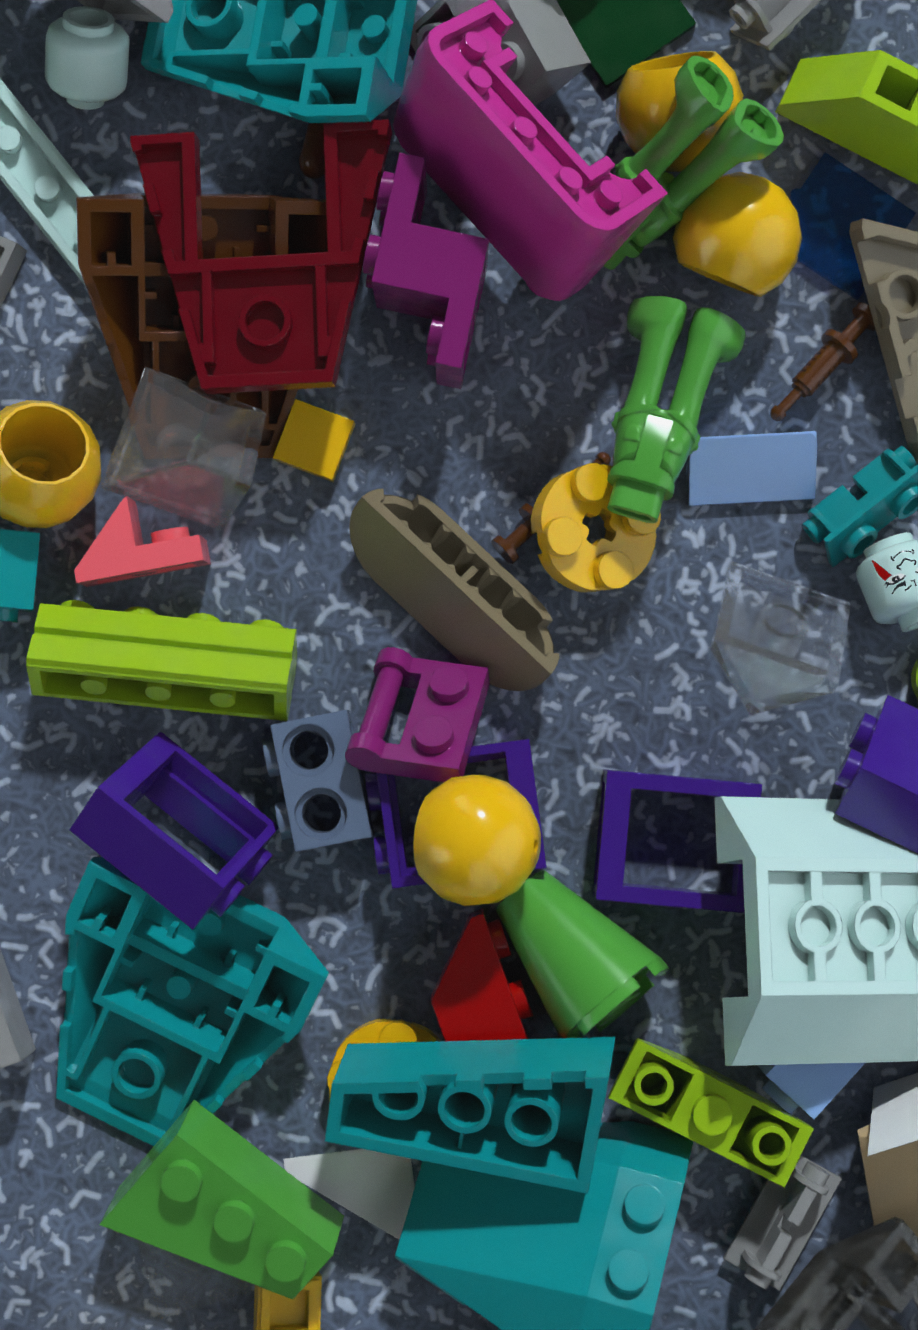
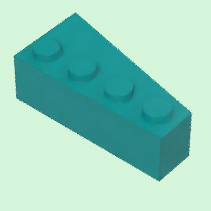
[325,1037,616,1194]

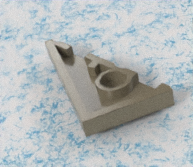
[849,218,918,464]

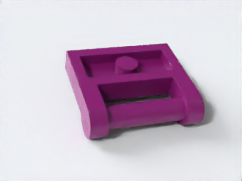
[345,647,490,782]

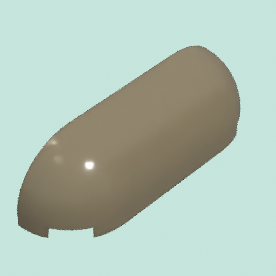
[349,489,559,691]

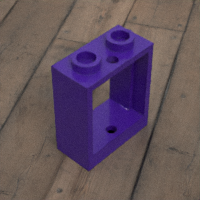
[69,731,279,930]
[365,739,547,889]
[592,769,770,913]

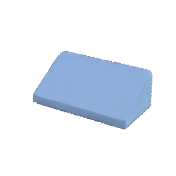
[686,431,817,506]

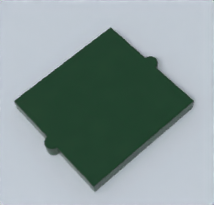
[557,0,696,89]

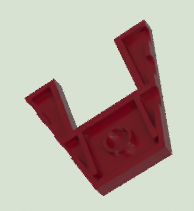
[130,119,392,394]

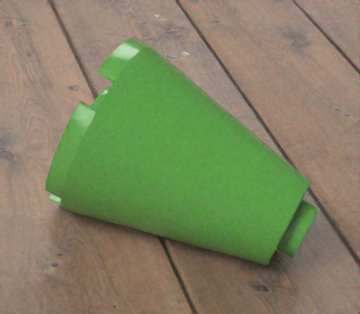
[496,870,669,1038]

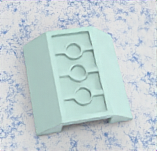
[715,796,918,1066]

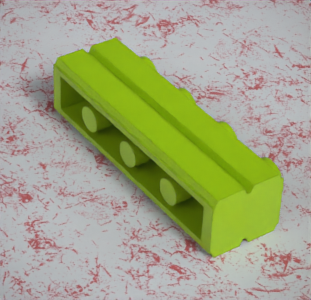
[26,600,297,721]

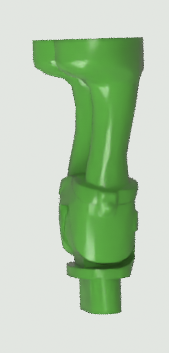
[604,56,784,270]
[607,296,746,523]

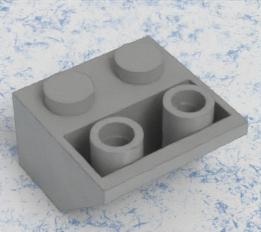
[410,0,591,106]

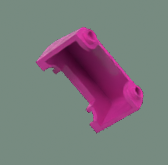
[393,0,668,301]

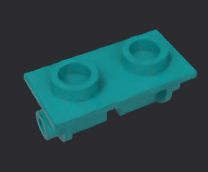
[802,446,918,567]

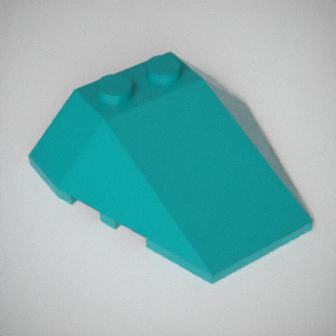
[140,0,417,123]
[56,857,329,1146]
[395,1121,693,1330]

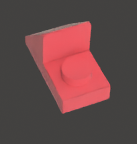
[74,496,211,587]

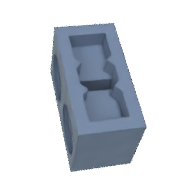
[263,710,374,852]

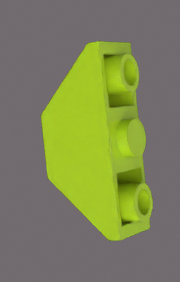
[775,50,918,185]
[608,1038,814,1188]

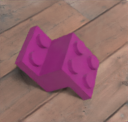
[363,153,489,389]

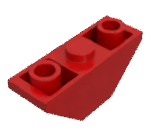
[431,908,533,1041]

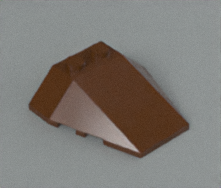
[76,193,328,460]

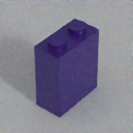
[834,695,918,854]

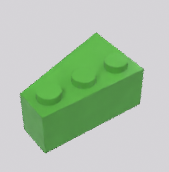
[99,1100,344,1299]

